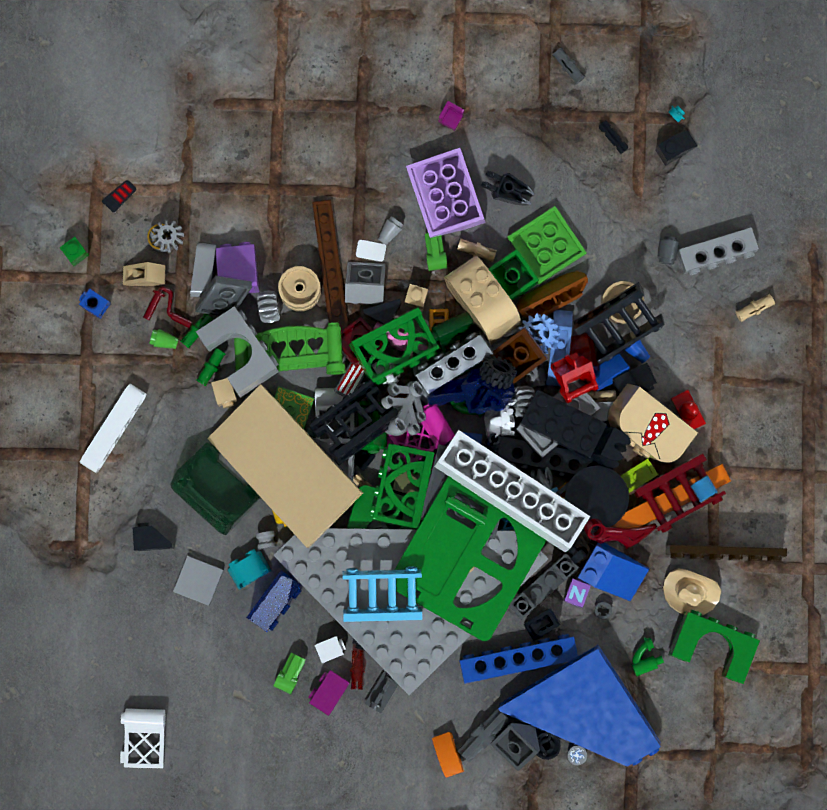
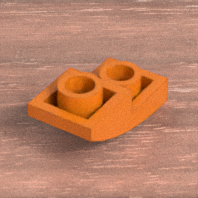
[432,732,464,778]

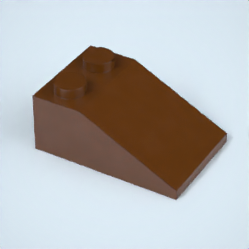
[482,327,548,391]

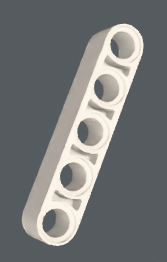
[80,384,147,473]

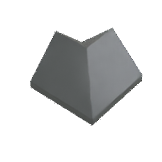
[490,722,540,771]

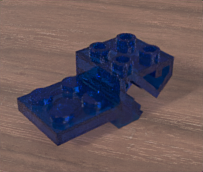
[427,369,515,414]

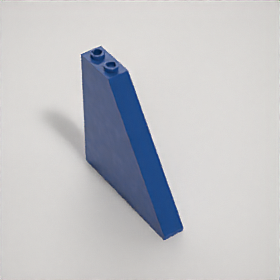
[498,645,661,767]

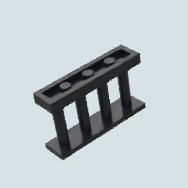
[574,282,665,364]

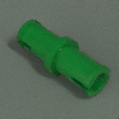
[180,313,214,349]
[196,348,226,386]

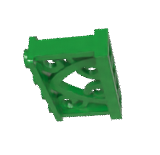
[349,307,440,386]
[370,443,435,529]

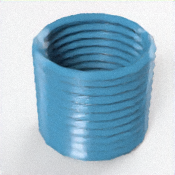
[690,475,718,502]

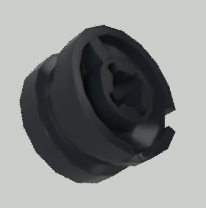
[536,732,561,760]

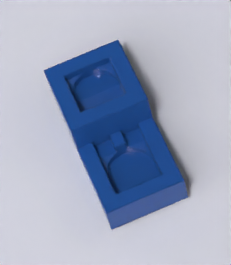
[594,354,629,391]

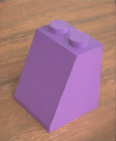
[216,242,260,293]

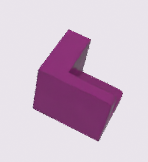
[438,101,464,131]

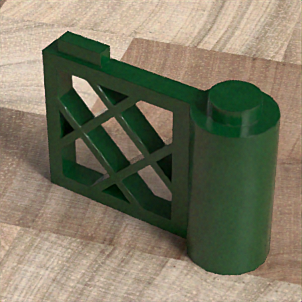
[431,311,483,379]

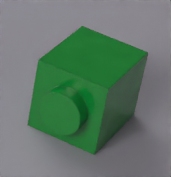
[60,237,89,266]

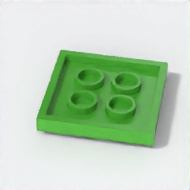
[507,206,587,285]

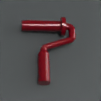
[143,287,193,328]

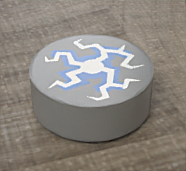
[567,746,587,765]

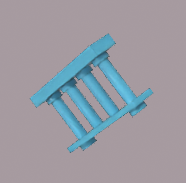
[342,567,422,622]

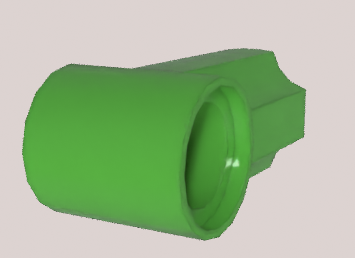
[425,233,448,271]
[273,653,306,695]

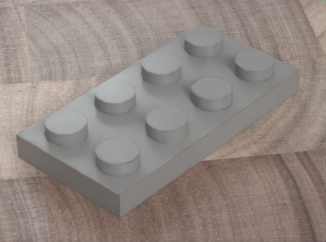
[516,381,600,458]

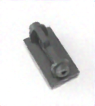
[365,670,398,713]

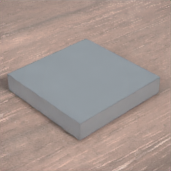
[173,556,224,606]

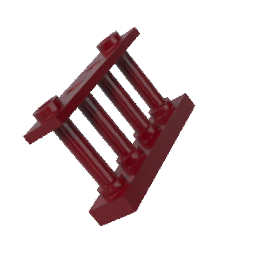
[634,453,726,533]

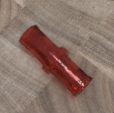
[350,650,365,690]

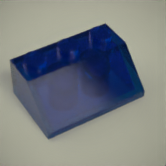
[246,570,302,632]

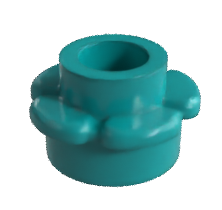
[668,105,685,122]

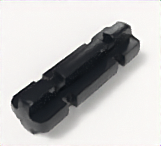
[599,120,628,154]

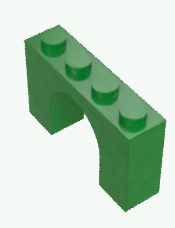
[668,609,760,684]

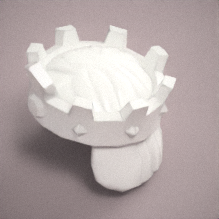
[484,399,517,437]

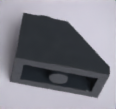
[656,130,698,166]
[132,523,174,551]

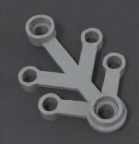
[381,381,426,435]

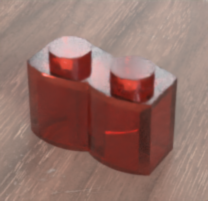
[569,333,599,372]

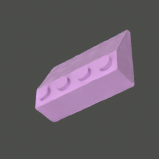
[406,148,485,238]

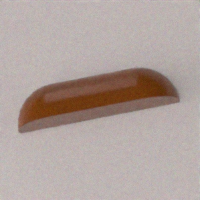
[517,271,588,318]

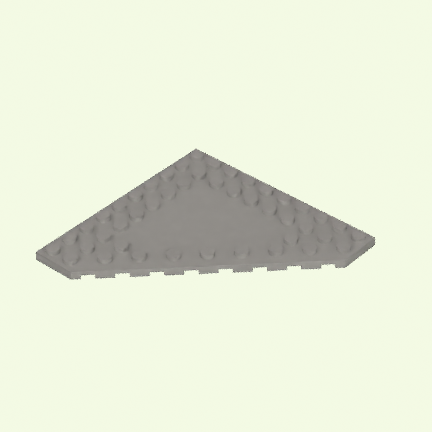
[274,528,548,695]

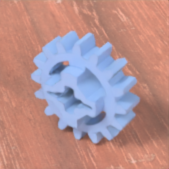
[518,313,560,354]

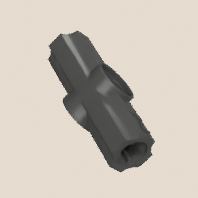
[458,709,509,763]

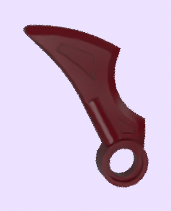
[584,519,657,549]

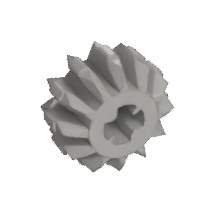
[151,220,184,253]
[257,290,280,323]
[511,386,535,418]

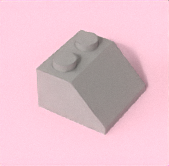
[345,262,385,305]

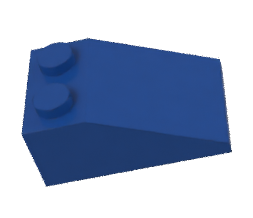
[578,542,650,601]

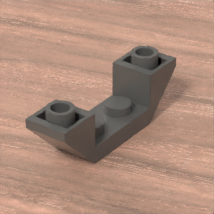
[509,554,579,620]

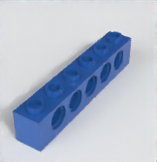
[459,634,578,684]

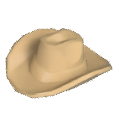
[663,568,721,616]

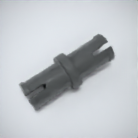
[552,48,586,84]

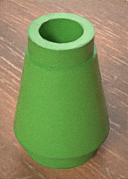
[149,328,179,349]

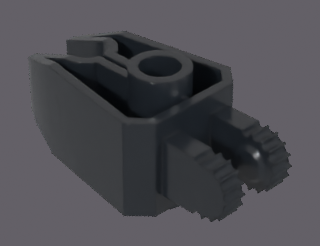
[481,171,535,206]

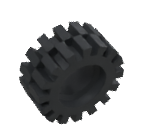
[479,356,517,389]

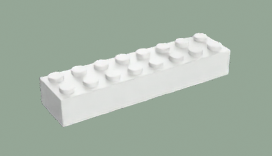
[434,430,590,553]

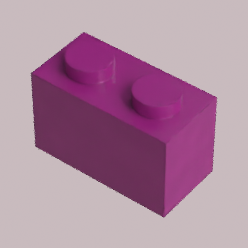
[308,670,350,716]

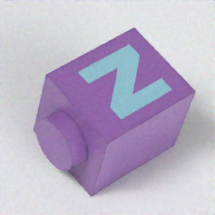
[564,577,591,608]

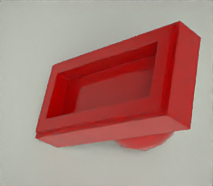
[671,390,706,430]

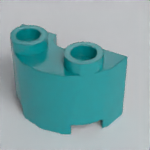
[227,549,272,590]

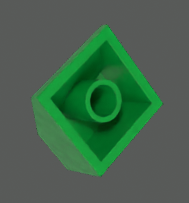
[488,249,539,300]

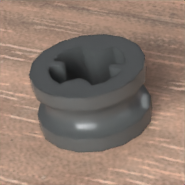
[595,602,612,619]

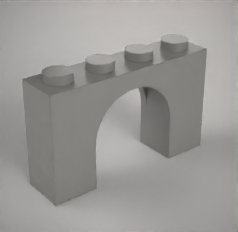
[196,306,279,398]

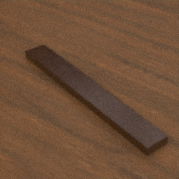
[312,199,348,331]

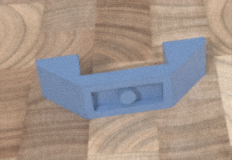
[546,310,573,387]

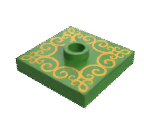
[274,386,315,429]

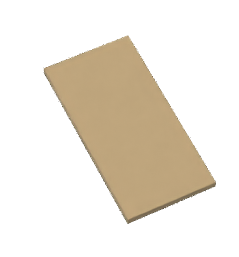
[207,384,363,548]

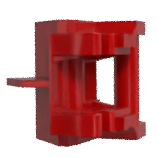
[550,352,598,404]

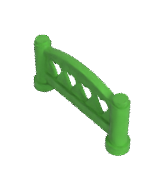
[234,323,346,375]

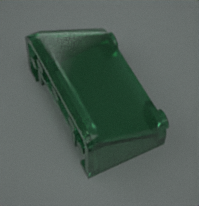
[170,442,261,535]

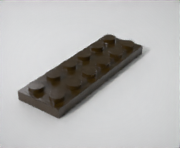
[666,545,787,562]

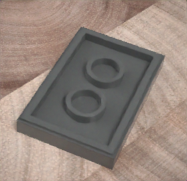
[195,276,252,316]

